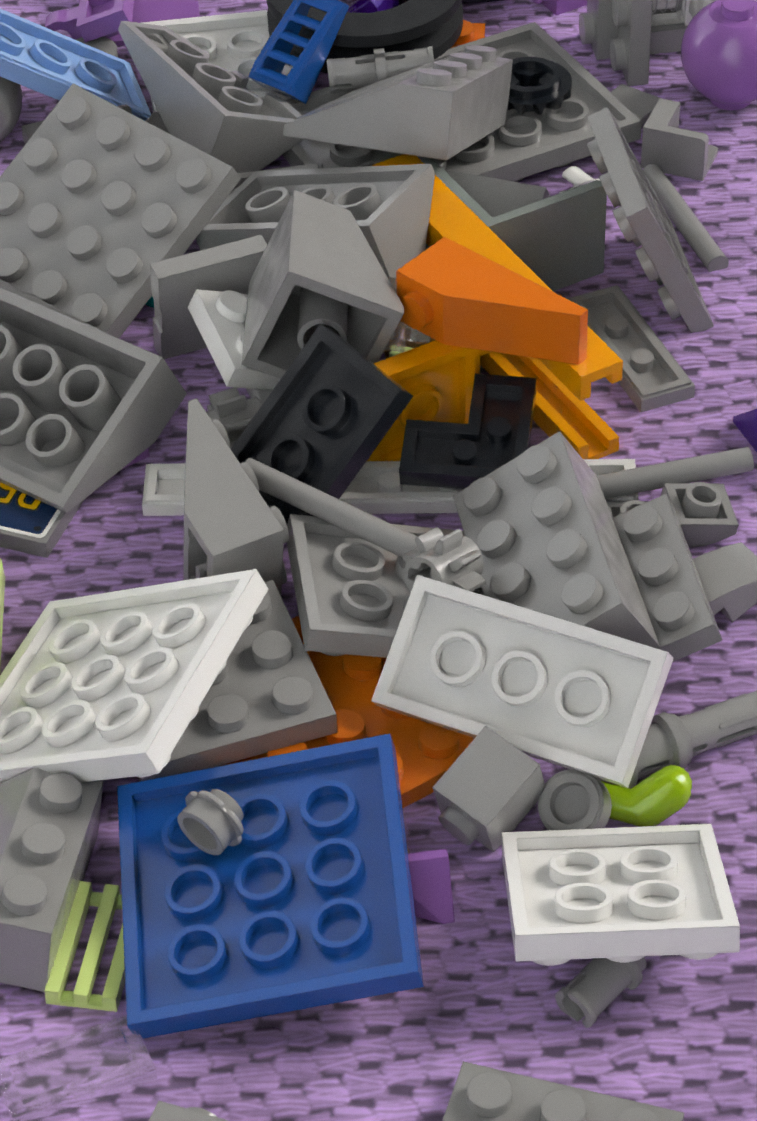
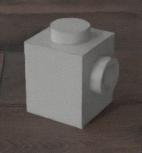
[432,726,545,852]

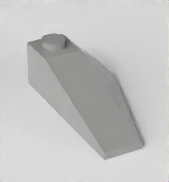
[118,20,303,173]

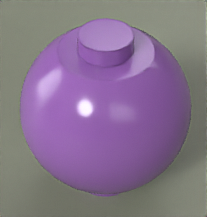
[681,0,757,110]

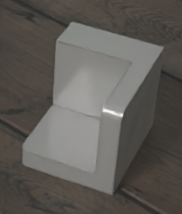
[641,98,718,181]

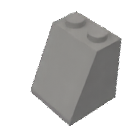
[241,190,404,379]

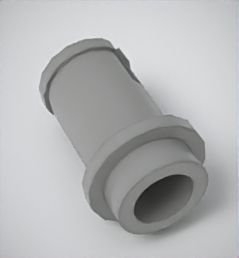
[555,957,646,1028]

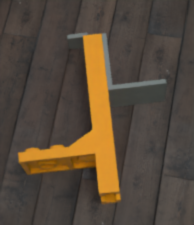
[366,154,623,462]

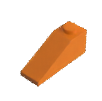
[396,237,588,365]

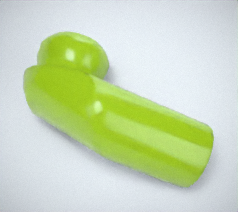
[601,765,692,827]

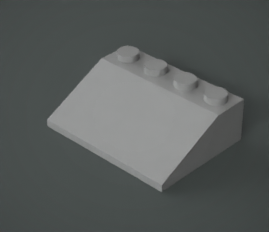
[283,45,513,160]
[0,288,187,513]

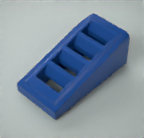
[248,0,349,104]

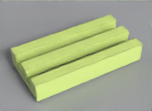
[44,881,125,1012]

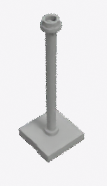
[150,235,273,405]

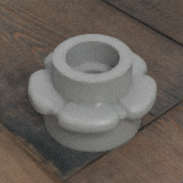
[177,789,244,855]

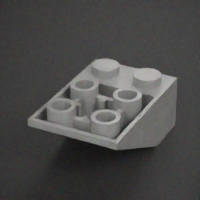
[183,398,289,595]

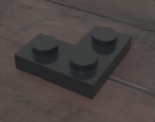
[399,373,536,489]

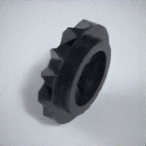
[508,57,572,115]

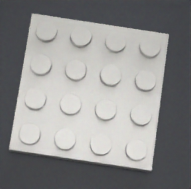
[0,569,269,784]

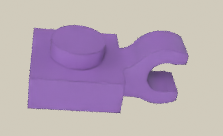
[45,0,134,43]

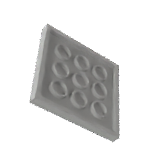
[0,83,241,338]

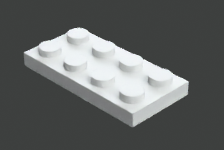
[371,575,674,788]

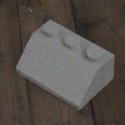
[0,767,103,992]

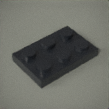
[231,324,413,524]

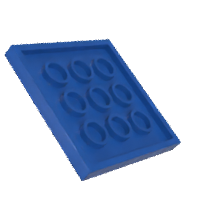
[117,733,424,1040]

